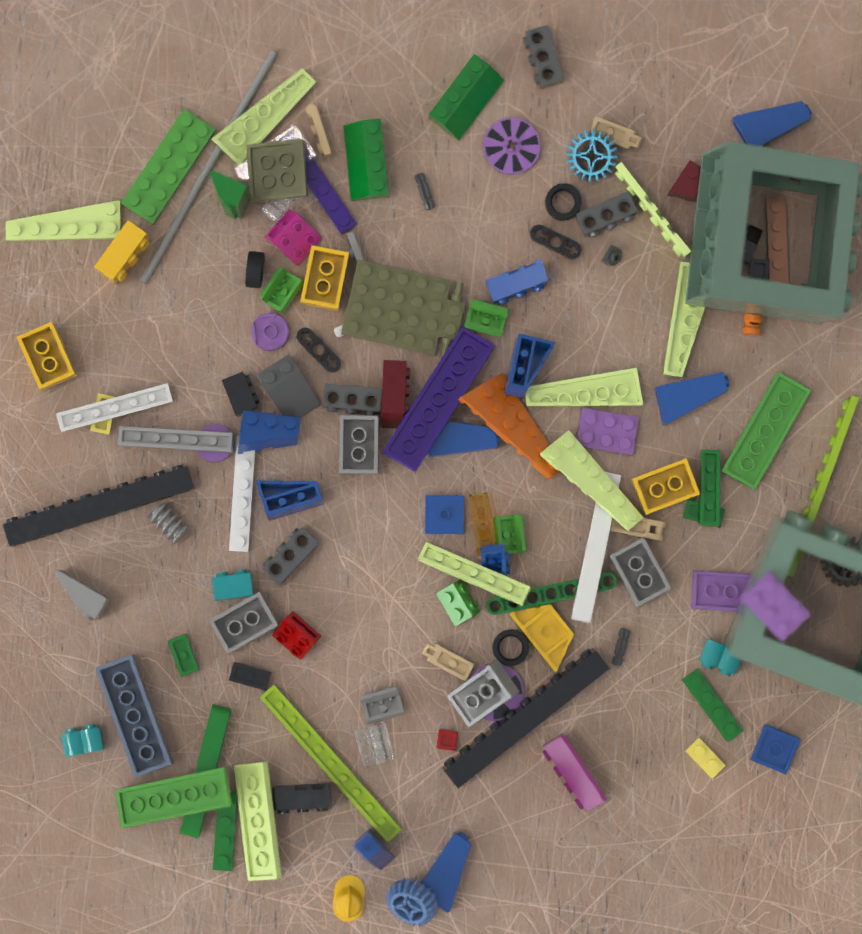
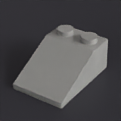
[55,570,111,620]
[447,660,520,727]

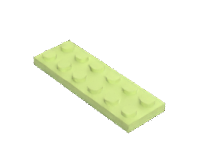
[234,762,282,881]

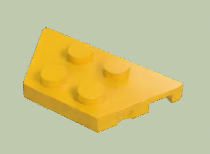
[509,604,574,672]

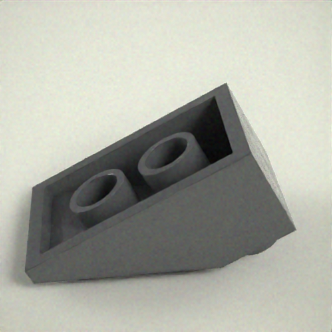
[257,354,321,417]

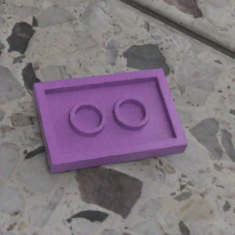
[577,408,639,455]
[740,571,811,641]

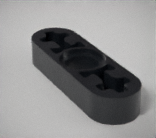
[530,225,582,260]
[297,328,341,373]

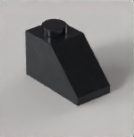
[742,223,763,265]

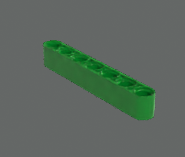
[486,573,617,615]
[180,704,231,839]

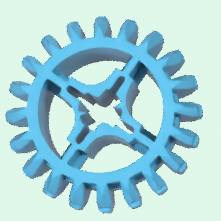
[566,129,618,181]

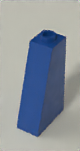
[731,101,812,147]
[654,372,730,426]
[428,421,501,458]
[353,829,395,870]
[420,831,471,913]

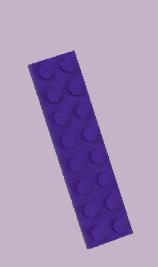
[382,326,495,473]

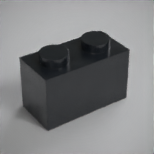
[222,372,260,417]

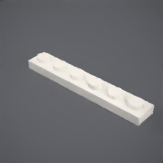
[56,383,173,432]
[229,436,255,552]

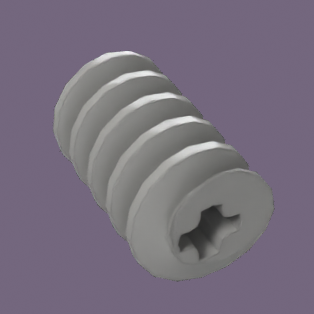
[146,503,188,545]

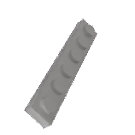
[118,426,234,453]

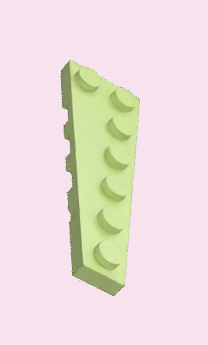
[211,68,316,166]
[615,162,691,259]
[6,200,121,241]
[663,262,705,378]
[525,368,643,407]
[540,430,644,531]

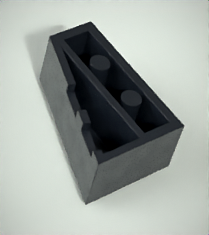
[272,783,332,814]

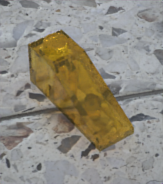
[469,492,496,556]

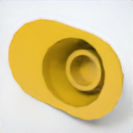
[333,875,365,922]

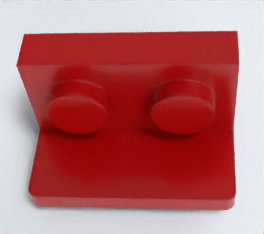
[272,611,321,660]

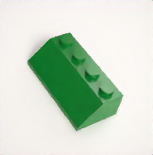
[429,54,504,141]
[343,118,389,201]
[210,170,250,219]

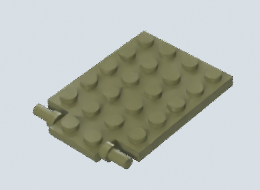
[341,259,465,357]

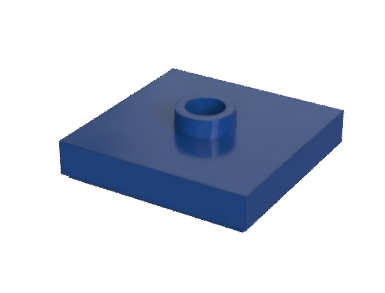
[425,495,464,534]
[750,724,801,775]

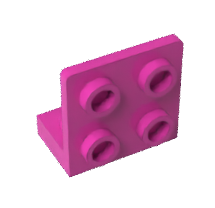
[264,209,322,266]

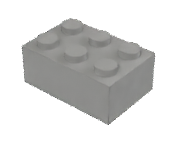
[339,415,379,475]
[608,538,671,607]
[209,592,279,654]

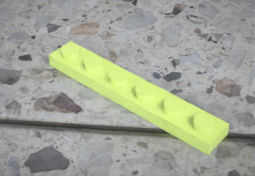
[418,542,531,606]

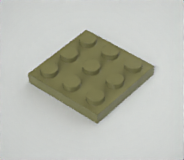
[246,138,308,203]

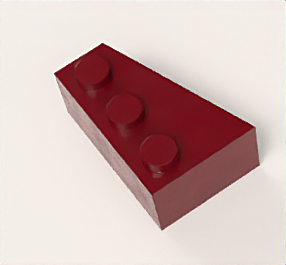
[668,160,701,202]
[381,360,410,428]

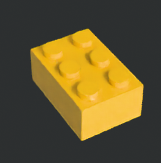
[94,220,150,285]
[300,245,350,311]
[17,321,77,392]
[631,458,700,516]

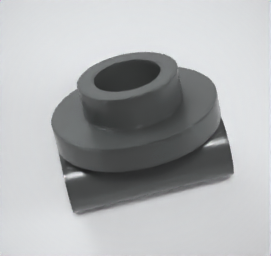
[601,245,622,266]

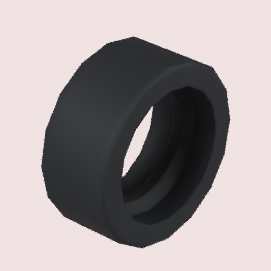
[545,183,582,221]
[245,251,265,288]
[492,629,529,666]

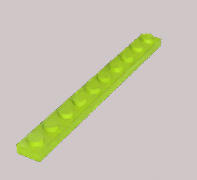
[787,395,859,578]
[260,685,402,843]

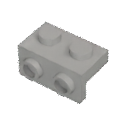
[360,687,405,724]

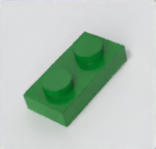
[168,634,199,677]

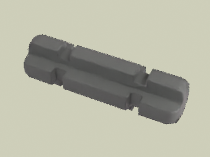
[415,173,435,210]
[612,628,631,666]

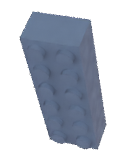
[95,655,173,778]

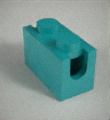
[212,569,254,601]

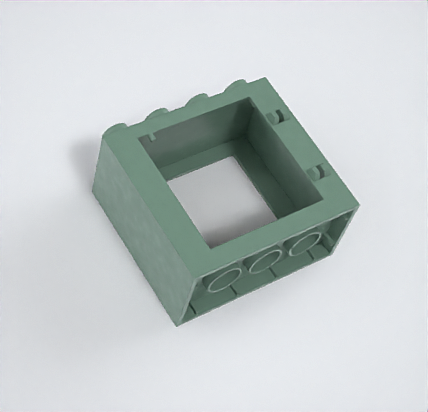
[685,141,862,324]
[724,510,862,706]

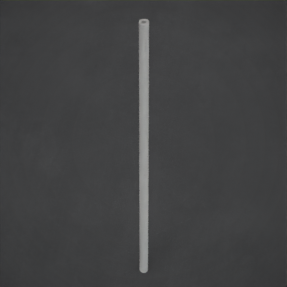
[140,50,277,284]

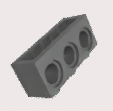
[523,25,564,89]
[575,191,638,238]
[323,383,382,416]
[262,528,319,585]

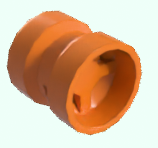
[742,314,763,336]

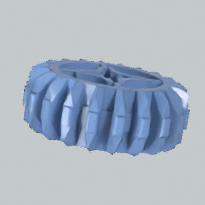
[386,878,438,927]

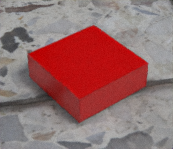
[436,729,458,751]

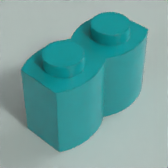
[699,639,742,677]
[61,724,104,757]

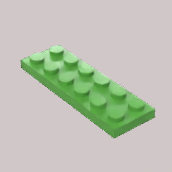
[121,109,216,225]
[721,372,811,490]
[115,767,232,828]

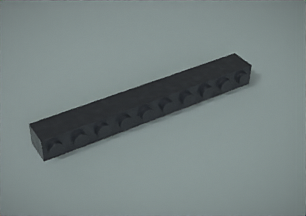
[3,464,195,547]
[442,648,610,789]

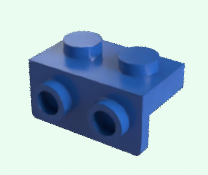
[481,544,510,576]

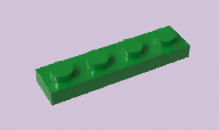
[699,450,720,527]
[682,669,743,742]
[213,793,237,871]

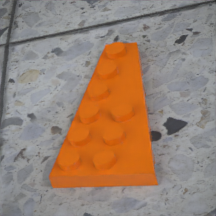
[458,373,560,479]

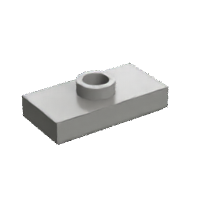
[346,231,365,263]

